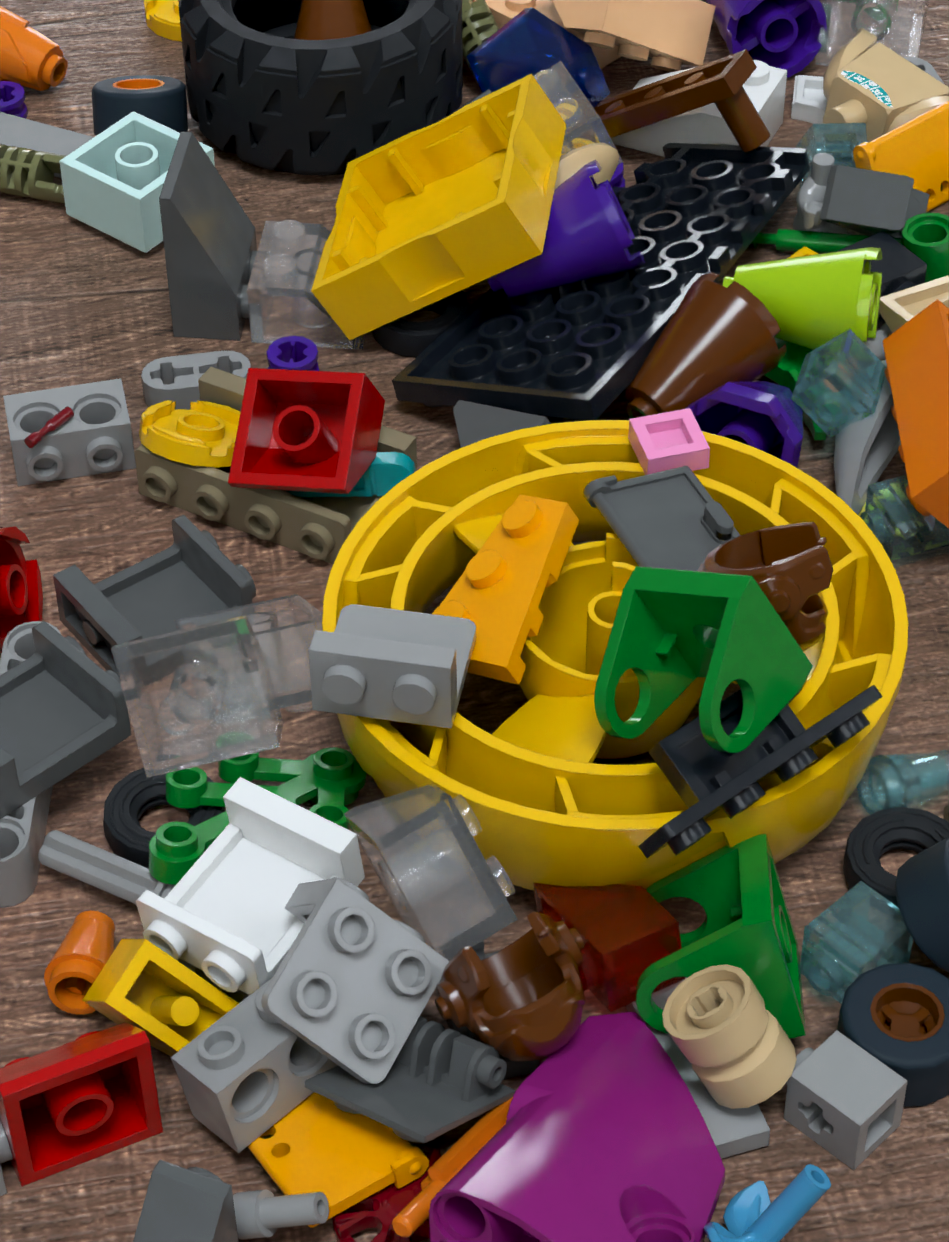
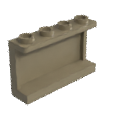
[134,367,417,564]

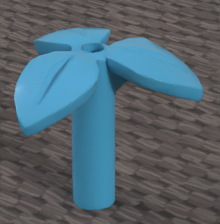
[704,1164,831,1242]

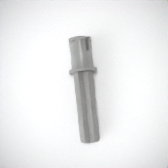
[38,830,176,904]

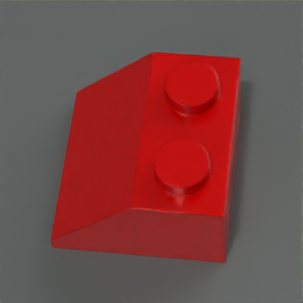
[228,368,385,494]
[0,1022,163,1187]

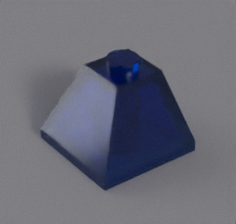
[467,7,610,125]

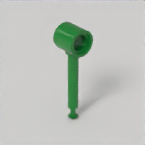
[751,213,949,283]

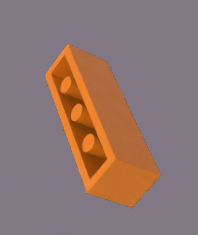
[883,299,949,528]

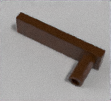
[565,49,771,152]

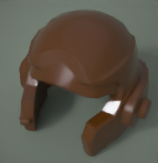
[697,522,833,651]
[435,912,586,1061]

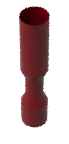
[24,406,74,448]

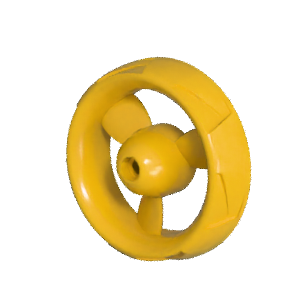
[322,420,908,899]

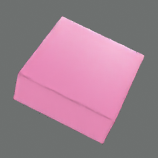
[628,408,710,475]

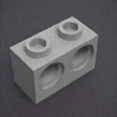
[3,378,136,486]
[171,977,338,1153]

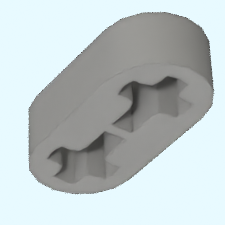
[141,351,251,410]

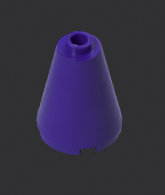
[487,160,645,298]

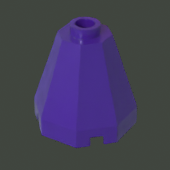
[685,381,803,468]

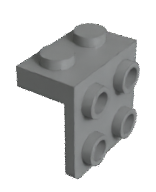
[308,604,476,729]
[261,877,450,1084]

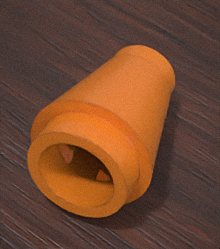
[44,910,115,1015]

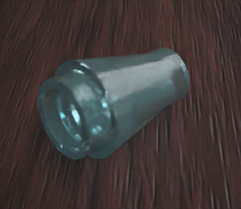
[857,749,949,815]

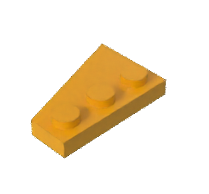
[432,494,579,685]

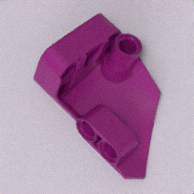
[429,1012,725,1242]

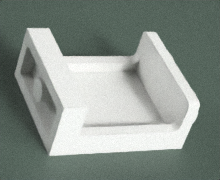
[136,777,365,995]

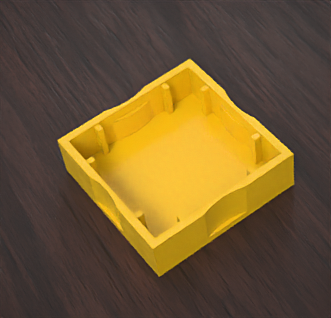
[311,73,567,340]

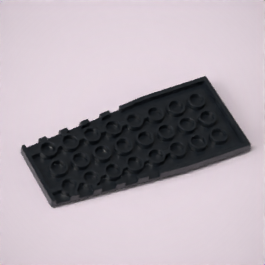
[392,143,810,422]

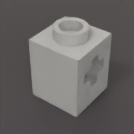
[784,1030,908,1170]

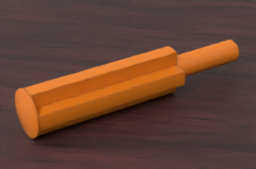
[392,1097,513,1238]

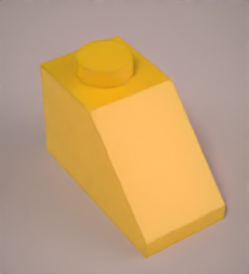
[82,939,239,1057]

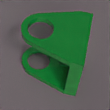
[594,566,813,753]
[636,834,806,1039]

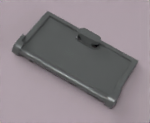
[583,466,740,571]

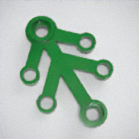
[149,741,367,885]

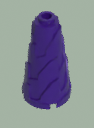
[706,0,827,78]

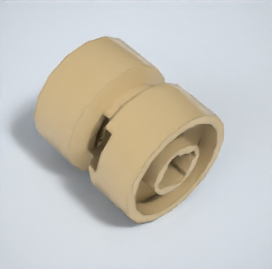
[662,964,797,1109]

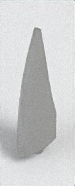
[833,360,901,515]

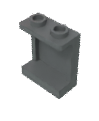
[53,515,256,691]
[0,621,131,819]

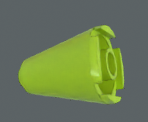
[722,247,882,366]

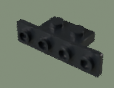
[638,685,883,858]

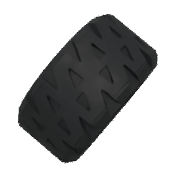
[178,0,463,175]

